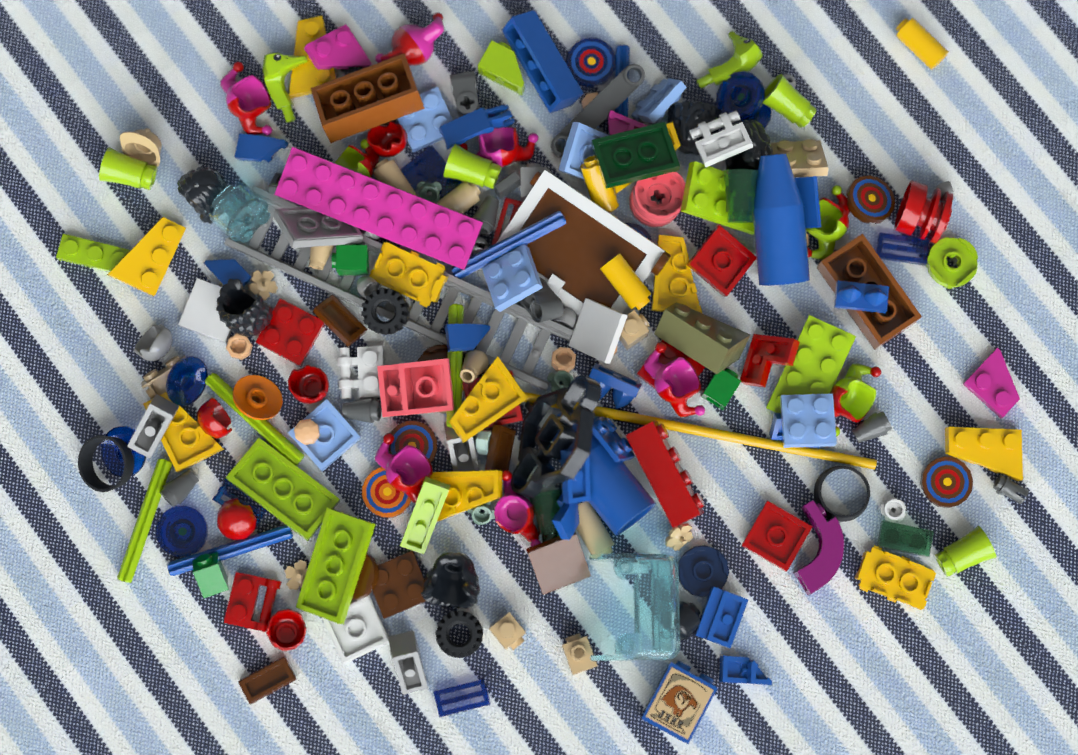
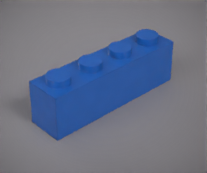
[501,10,583,113]

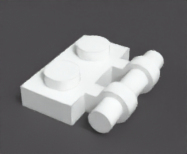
[689,111,753,167]
[337,346,384,399]

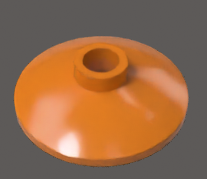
[232,375,283,420]

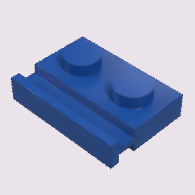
[694,586,748,649]

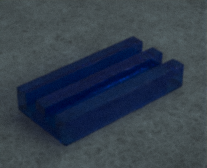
[876,232,929,266]
[212,478,267,526]
[433,679,491,717]

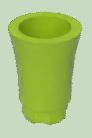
[760,74,817,128]
[444,144,501,189]
[99,147,157,190]
[935,526,996,577]

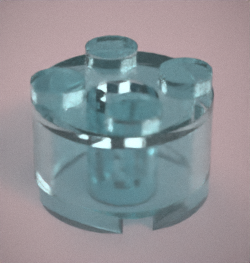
[209,182,271,243]

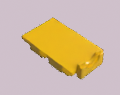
[369,242,448,308]
[855,545,936,610]

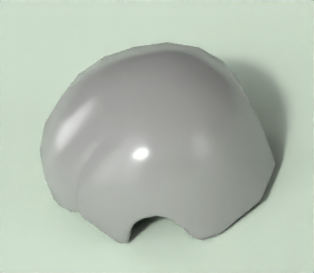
[134,324,173,361]

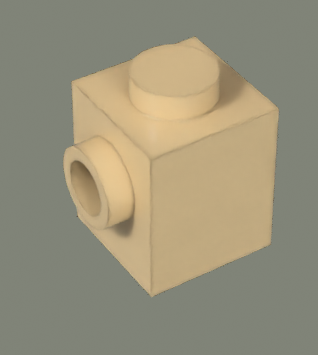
[619,310,650,350]
[489,612,526,650]
[562,633,597,675]

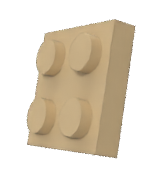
[770,139,828,177]

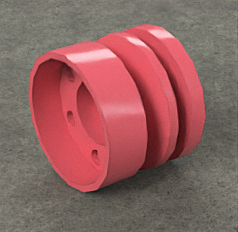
[629,171,686,227]

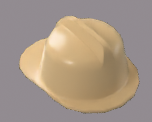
[120,128,162,167]

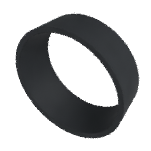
[78,435,134,492]
[813,466,870,522]

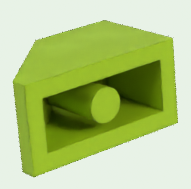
[478,40,524,95]

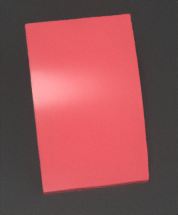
[377,358,454,417]

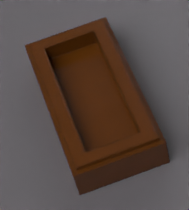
[313,294,367,347]
[485,425,516,472]
[238,656,297,705]

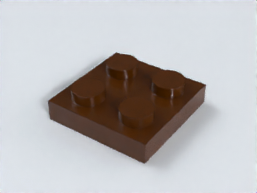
[372,551,427,619]

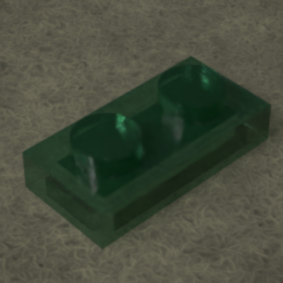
[877,520,934,557]

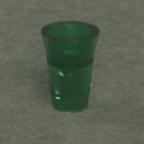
[723,169,759,223]
[529,489,563,542]

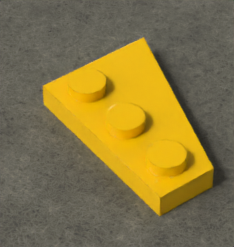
[289,16,336,99]
[107,217,186,297]
[651,235,703,314]
[449,356,528,443]
[143,392,224,473]
[945,427,1023,481]
[429,470,502,522]

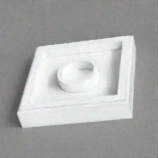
[178,278,232,344]
[568,298,628,364]
[321,595,389,665]

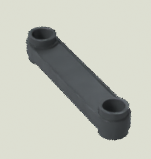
[551,64,645,157]

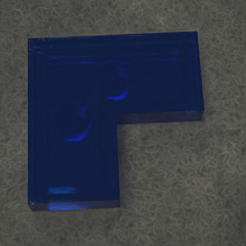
[400,145,462,198]

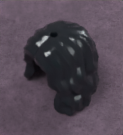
[668,101,721,155]
[725,119,773,174]
[177,167,229,224]
[216,279,273,337]
[421,552,480,609]

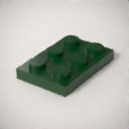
[591,122,680,189]

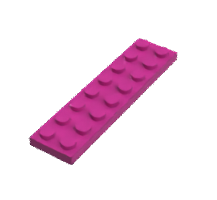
[274,147,483,270]

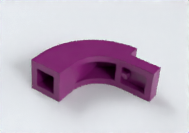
[794,500,844,595]

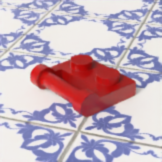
[224,572,282,632]

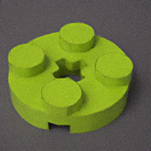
[925,237,978,289]

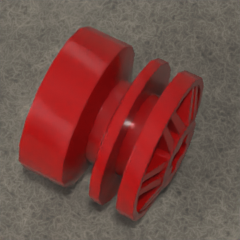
[894,180,953,244]

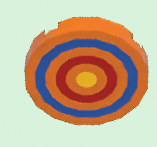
[362,467,412,518]

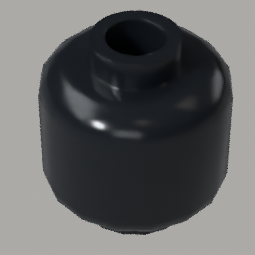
[662,601,701,640]

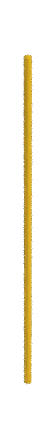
[462,385,877,470]

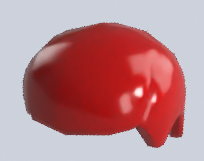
[366,121,408,158]
[288,365,330,404]
[197,398,232,438]
[217,499,257,540]
[266,609,306,651]

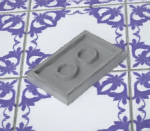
[273,207,364,248]

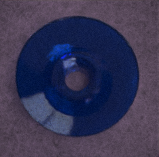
[166,356,208,406]
[101,426,146,477]

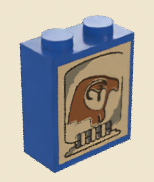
[640,660,718,744]

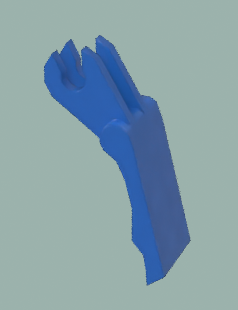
[439,105,515,150]

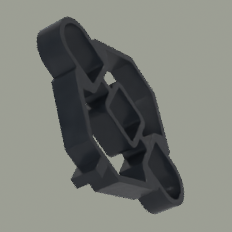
[511,375,601,498]

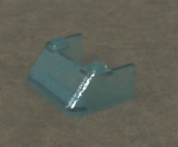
[589,553,680,661]

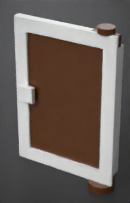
[497,170,671,315]

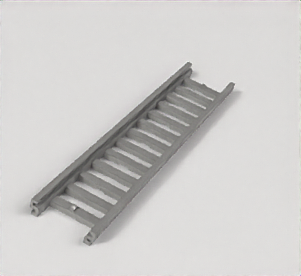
[224,185,574,391]

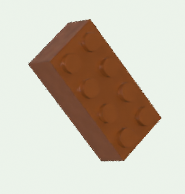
[310,53,425,143]
[817,234,922,350]

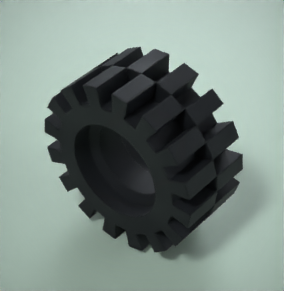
[361,288,410,335]
[435,610,483,658]

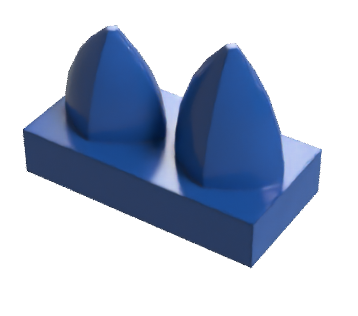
[834,281,889,313]
[589,363,642,409]
[558,449,591,504]

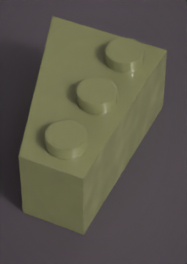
[654,303,750,374]

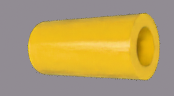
[896,18,949,70]
[580,155,619,213]
[600,254,651,310]

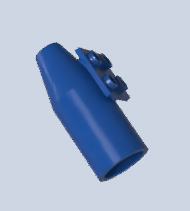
[752,153,821,286]
[552,412,656,536]

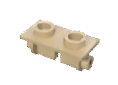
[141,355,195,399]

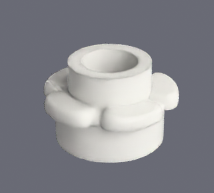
[880,497,906,523]

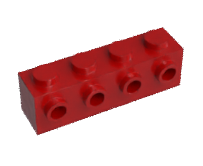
[626,421,705,528]

